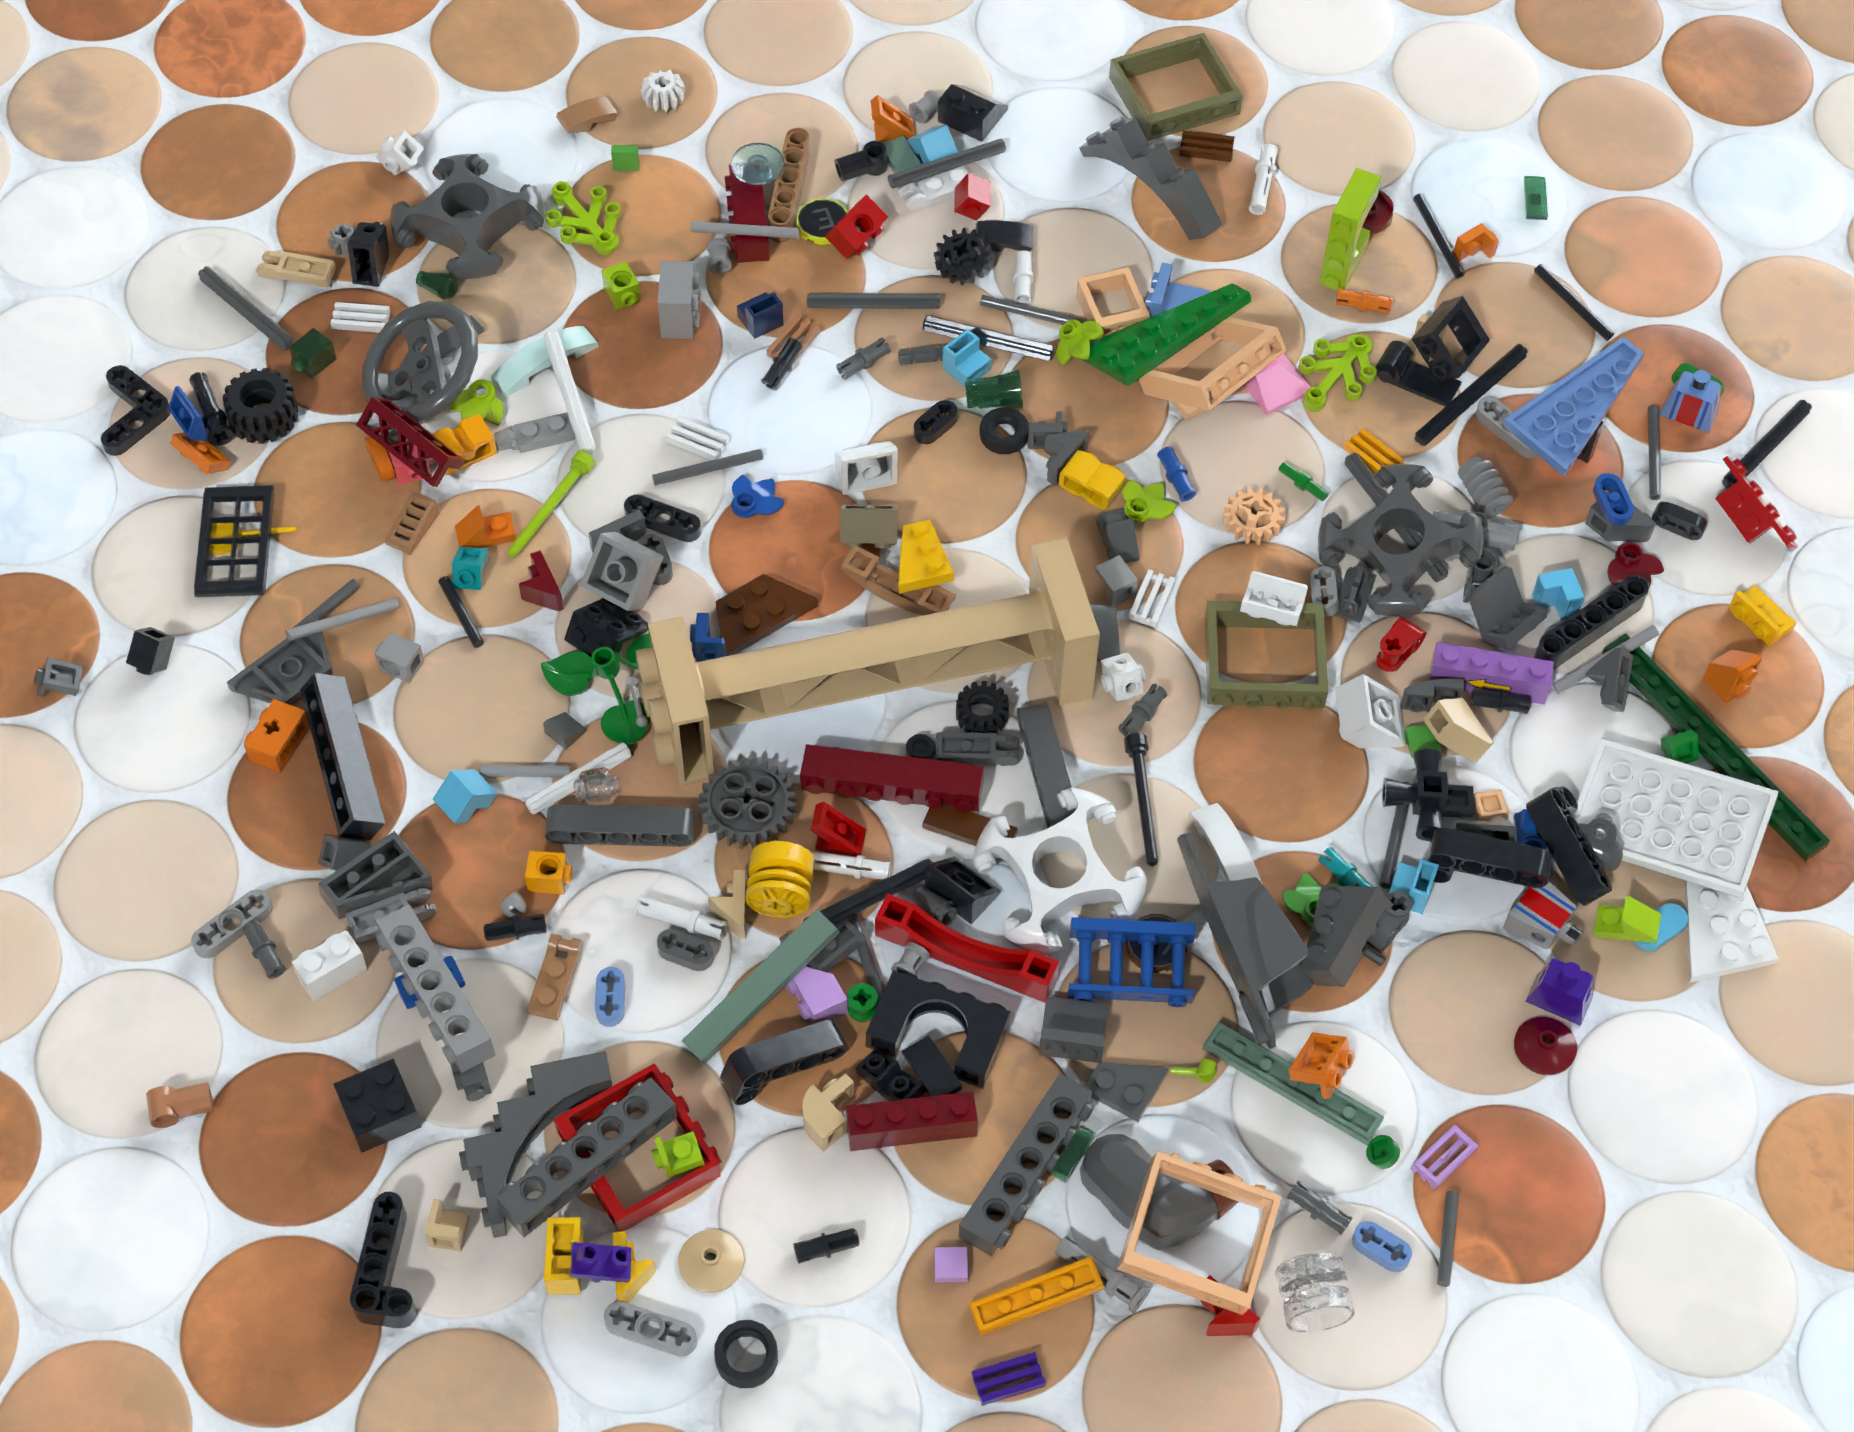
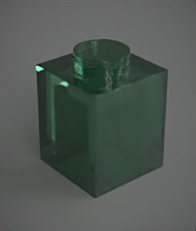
[289,328,336,379]

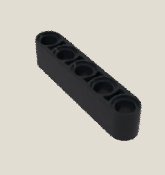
[1534,576,1649,670]

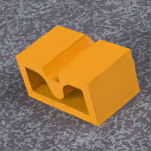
[433,414,497,476]

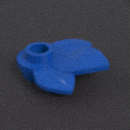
[731,475,784,518]

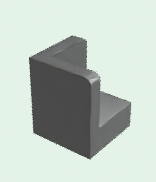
[318,834,371,871]

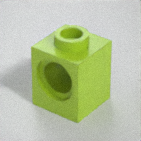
[601,261,641,310]

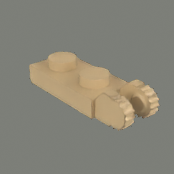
[256,250,337,288]

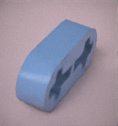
[595,967,626,1027]
[1352,1221,1412,1272]

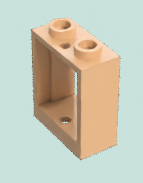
[1076,267,1150,340]

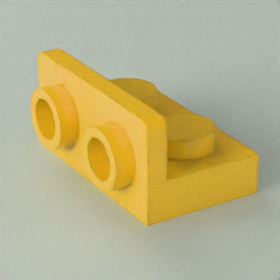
[1729,585,1797,647]

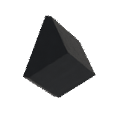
[924,856,1001,925]

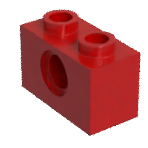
[824,194,888,259]

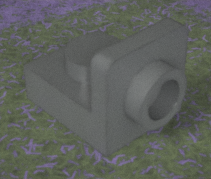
[1028,411,1067,449]
[33,657,83,697]

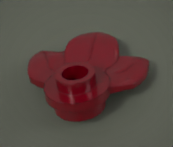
[1607,542,1664,587]

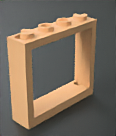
[1139,317,1286,411]
[1117,1151,1282,1315]

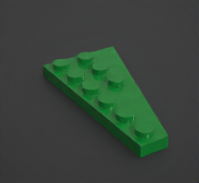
[1081,283,1252,386]

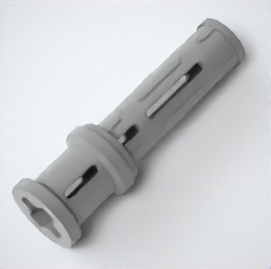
[1055,1236,1150,1313]

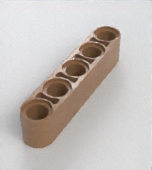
[768,128,810,242]

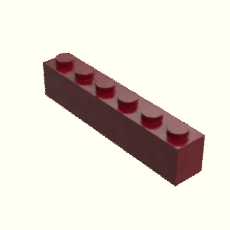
[800,744,984,812]

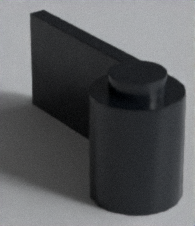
[1375,341,1462,407]

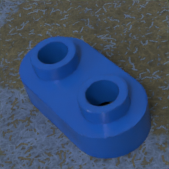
[1593,473,1634,526]

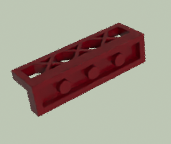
[356,397,465,487]

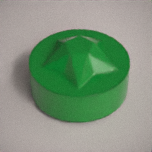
[1366,1135,1400,1169]

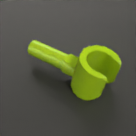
[1171,1059,1217,1083]

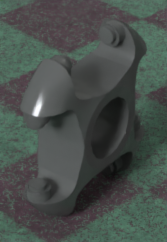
[390,154,544,279]
[1318,464,1484,617]

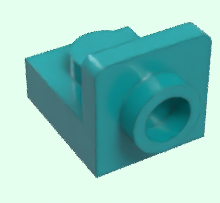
[452,546,489,590]

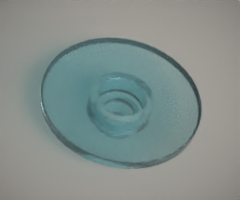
[731,143,784,185]

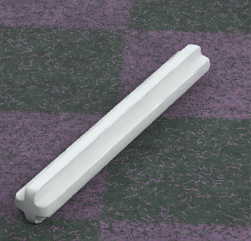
[544,330,595,453]

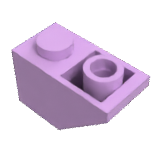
[785,967,848,1024]

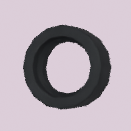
[714,1320,778,1389]

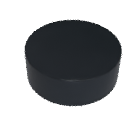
[906,734,936,760]

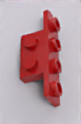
[1715,456,1798,551]

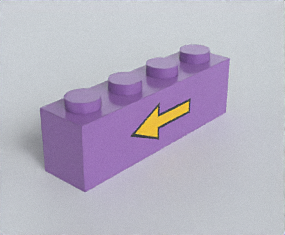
[1429,642,1554,705]

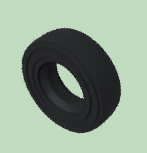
[979,407,1029,455]

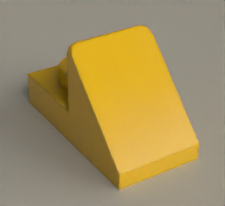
[613,1231,656,1303]

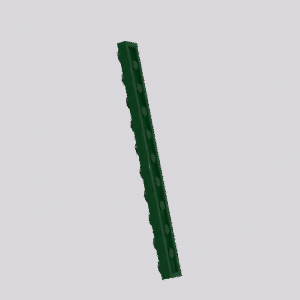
[1602,633,1830,862]

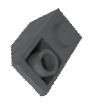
[1585,492,1656,542]

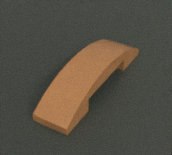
[840,545,956,615]

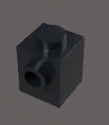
[126,627,175,675]

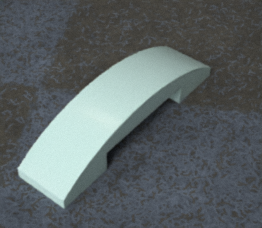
[491,326,599,397]

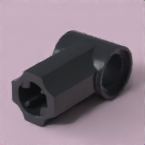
[834,140,888,181]

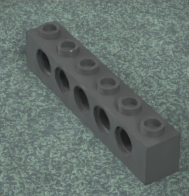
[959,1073,1094,1257]
[496,1077,677,1238]

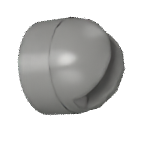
[499,891,527,918]

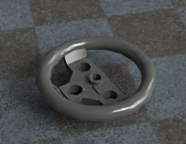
[362,301,478,422]

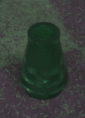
[416,271,458,300]

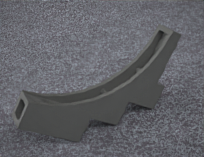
[1079,117,1222,240]
[459,1051,612,1238]

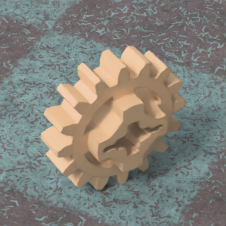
[1223,487,1285,545]

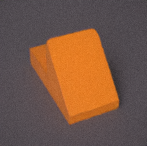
[870,95,916,142]
[455,505,516,548]

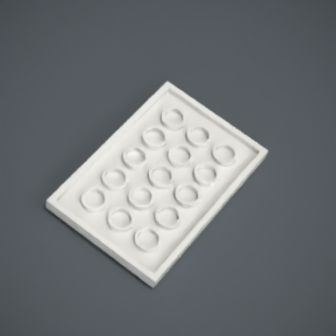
[1573,739,1779,898]

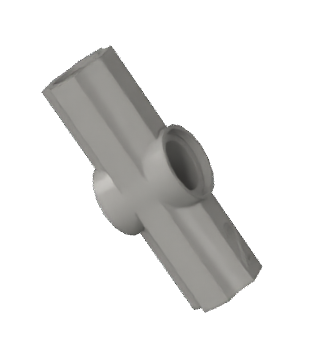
[1433,510,1519,551]

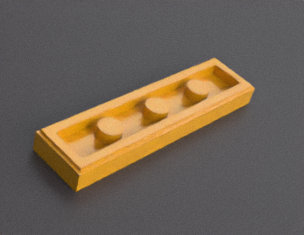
[968,1256,1104,1336]

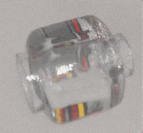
[573,767,621,805]

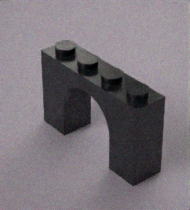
[865,970,1011,1089]

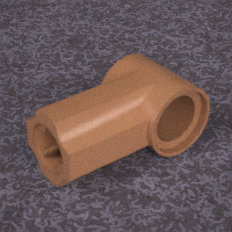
[146,1082,214,1128]

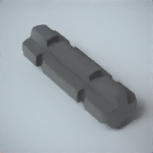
[898,344,947,365]

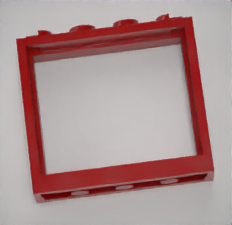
[554,1063,722,1232]

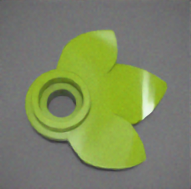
[1056,320,1104,365]
[450,379,504,425]
[1122,480,1176,523]

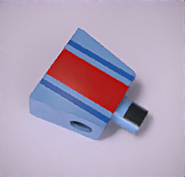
[1659,370,1721,433]

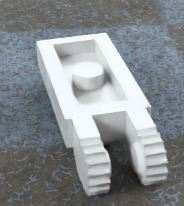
[898,166,968,211]

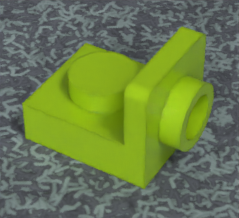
[651,1132,705,1177]

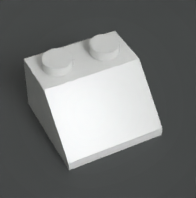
[835,441,898,495]
[1335,674,1406,748]

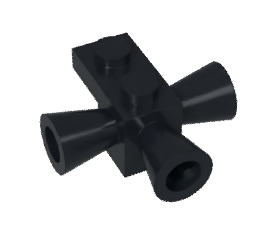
[1382,749,1475,841]

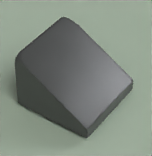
[543,712,587,749]

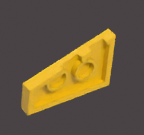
[898,519,954,594]

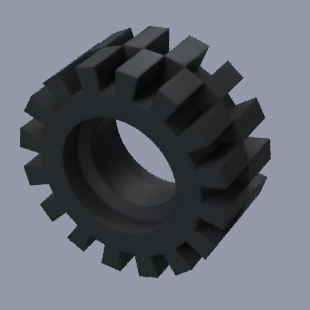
[956,681,1009,735]

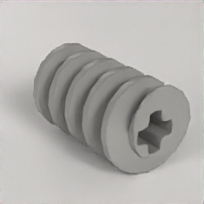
[1457,456,1514,518]

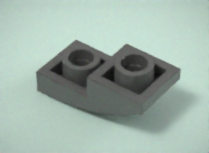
[1090,605,1120,661]
[1400,679,1464,712]

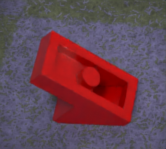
[810,802,866,857]
[1200,1275,1260,1336]

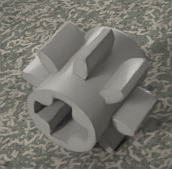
[327,224,355,257]

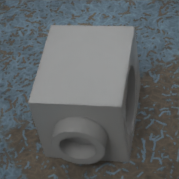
[375,633,424,683]

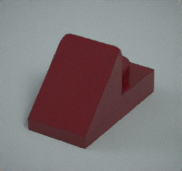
[519,550,564,612]

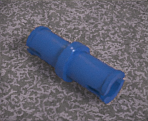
[1157,446,1197,502]

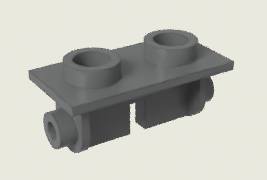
[1333,563,1375,623]

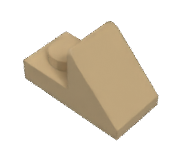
[708,870,747,938]

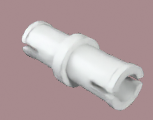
[1013,251,1034,304]

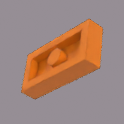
[170,432,231,474]

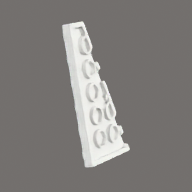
[1684,880,1779,983]

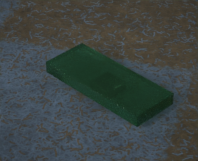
[1523,176,1548,220]

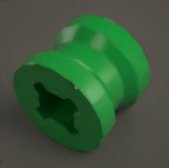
[847,983,878,1022]

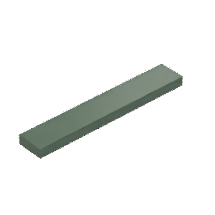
[681,909,840,1064]
[1203,1021,1384,1146]

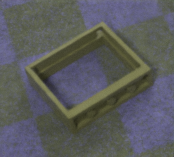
[1109,33,1243,141]
[1205,601,1328,709]

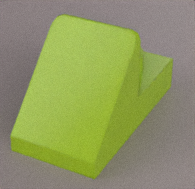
[1593,896,1662,943]

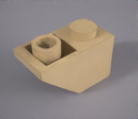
[1423,698,1494,762]

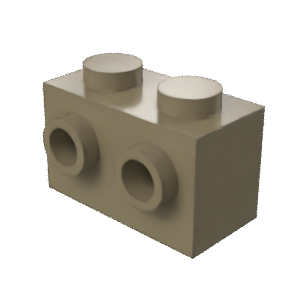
[840,505,898,548]

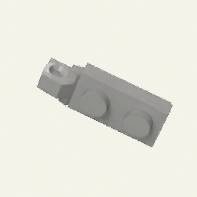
[494,412,575,453]

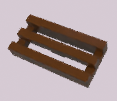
[1180,130,1235,162]

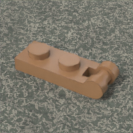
[527,933,583,1021]

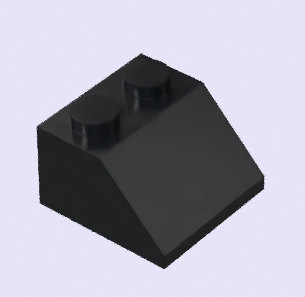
[938,84,1008,142]

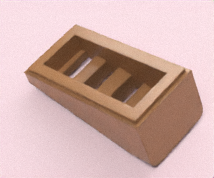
[385,491,439,555]

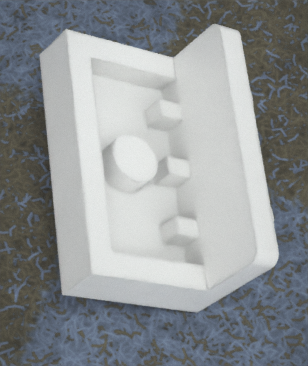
[1240,571,1308,626]

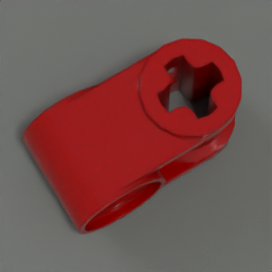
[1376,616,1427,672]

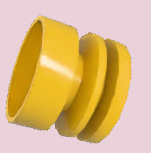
[745,841,814,918]

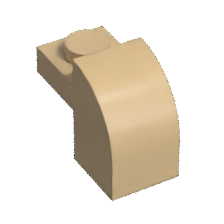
[802,1073,854,1152]

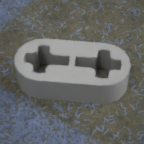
[1310,566,1340,617]

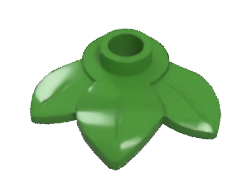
[1282,873,1340,927]

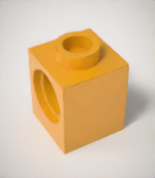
[525,850,573,895]

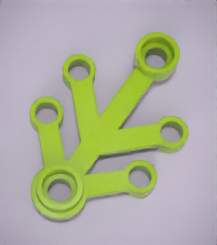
[545,181,621,255]
[1298,334,1377,412]

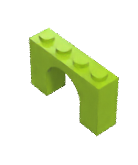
[1319,167,1382,290]

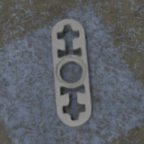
[1476,397,1538,458]
[191,890,272,959]
[604,1301,697,1357]

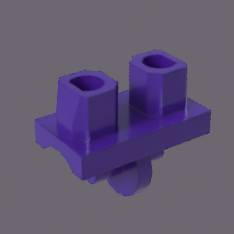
[569,1242,632,1283]

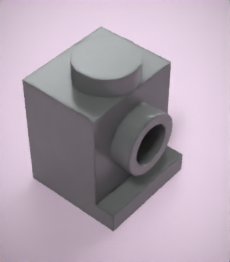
[451,1062,492,1101]

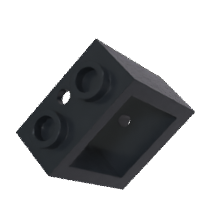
[1411,296,1490,383]

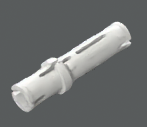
[1249,144,1278,215]
[810,851,891,880]
[634,895,727,940]

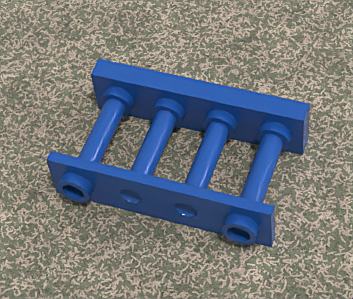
[1067,917,1196,1007]

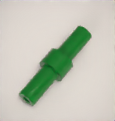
[1278,461,1329,502]

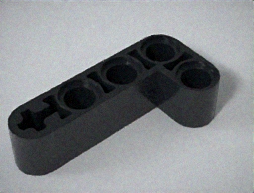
[1526,786,1612,906]
[1426,828,1552,888]
[720,1019,849,1105]
[350,1192,417,1328]

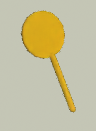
[209,523,297,555]

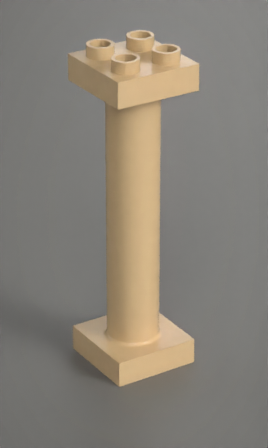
[636,538,1100,786]

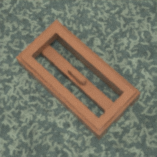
[767,315,820,366]

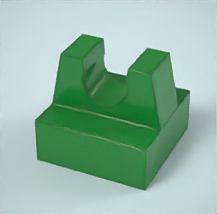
[1660,730,1699,764]

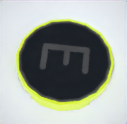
[796,199,848,245]

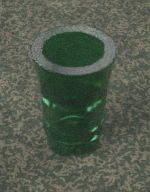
[965,370,1023,409]

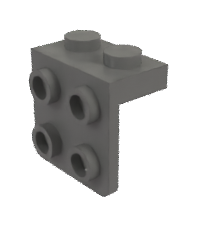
[1469,566,1547,650]
[1039,997,1108,1063]

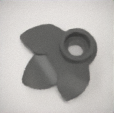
[1578,817,1623,871]

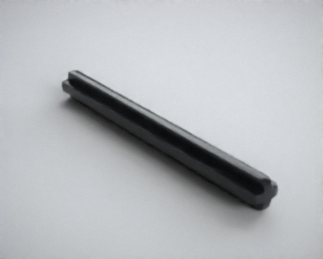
[1414,344,1528,446]

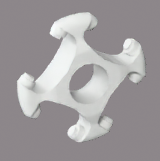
[973,787,1147,955]

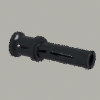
[189,372,234,446]

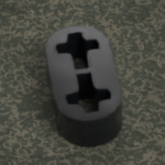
[914,400,958,444]
[1652,502,1708,540]

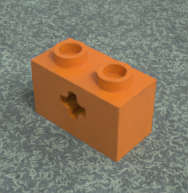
[244,699,310,773]

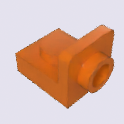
[1454,223,1499,261]

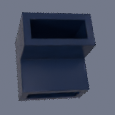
[737,292,784,339]

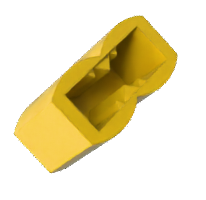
[1059,450,1126,510]

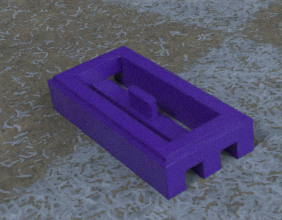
[971,1352,1046,1406]

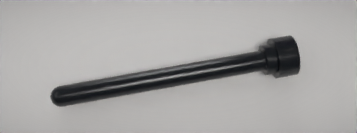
[1124,733,1158,867]

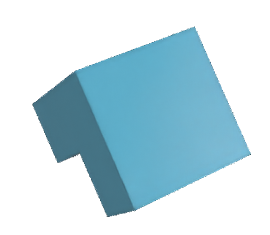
[907,125,958,164]
[943,329,991,388]
[1532,568,1585,620]
[433,769,498,824]
[1388,859,1439,915]

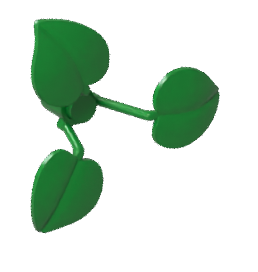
[541,633,650,745]

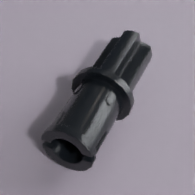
[761,338,802,391]
[1470,688,1531,714]
[483,913,547,941]
[793,1228,860,1264]

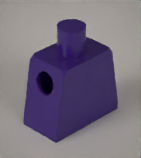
[1525,959,1594,1026]

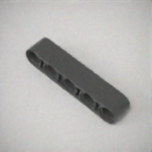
[1017,703,1076,828]
[545,804,695,847]

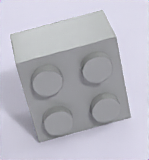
[658,261,701,339]
[580,532,664,611]

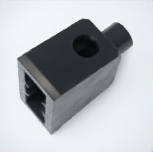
[347,222,389,287]

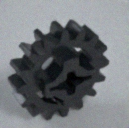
[934,228,993,285]

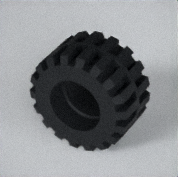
[223,368,298,444]

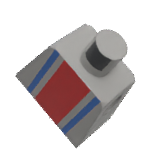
[1503,881,1584,949]

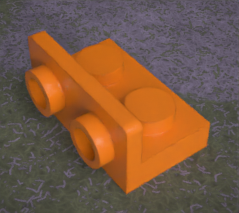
[1288,1032,1353,1099]

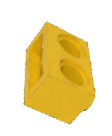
[544,1217,584,1295]

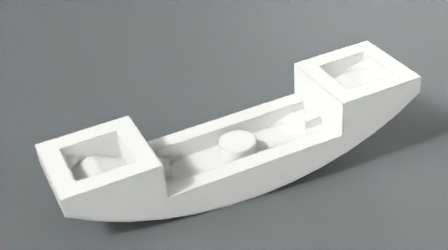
[1189,803,1262,883]

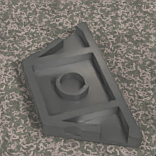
[226,617,333,705]

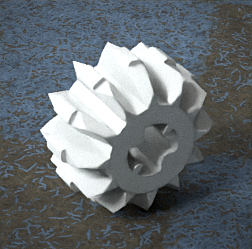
[641,69,685,113]

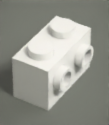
[292,930,368,1001]

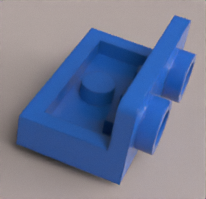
[690,613,726,662]

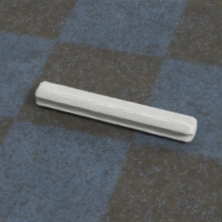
[525,742,631,814]

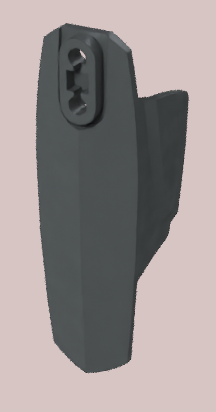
[1177,832,1312,1049]

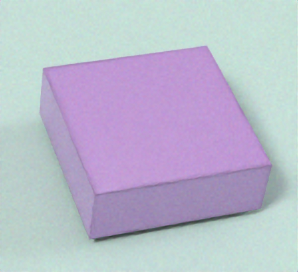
[934,1247,968,1283]

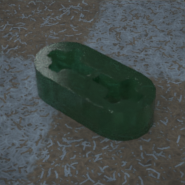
[1051,1125,1096,1183]

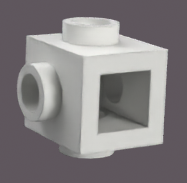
[376,130,424,175]
[1101,652,1146,701]

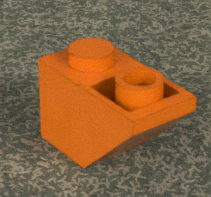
[1703,650,1762,703]

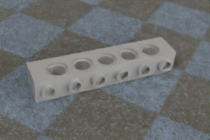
[375,904,496,1073]

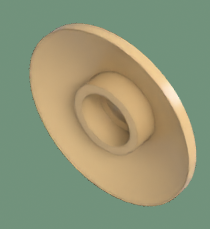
[678,1230,744,1293]

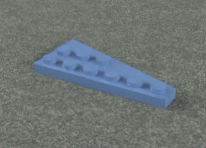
[1503,337,1643,477]

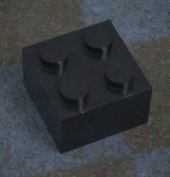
[333,1058,421,1153]

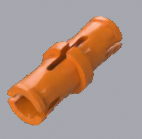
[1336,288,1392,315]

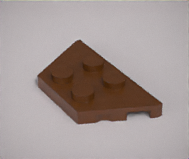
[716,574,818,656]

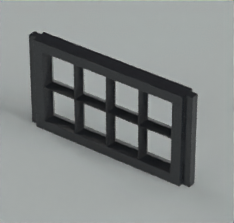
[194,485,274,597]

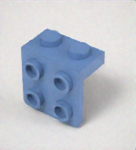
[1145,262,1210,317]

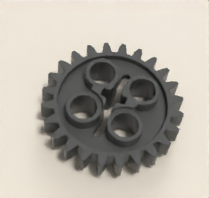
[699,758,796,849]

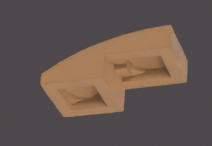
[556,96,617,134]

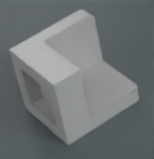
[1096,555,1138,606]

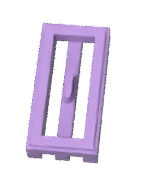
[1410,1124,1478,1191]

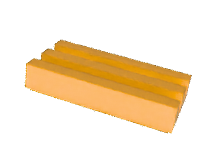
[1343,428,1405,473]

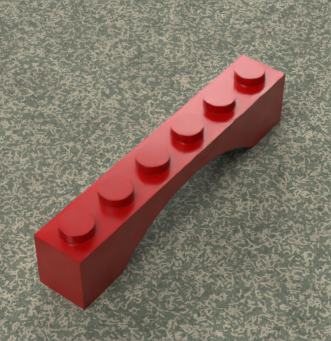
[875,893,1059,1003]

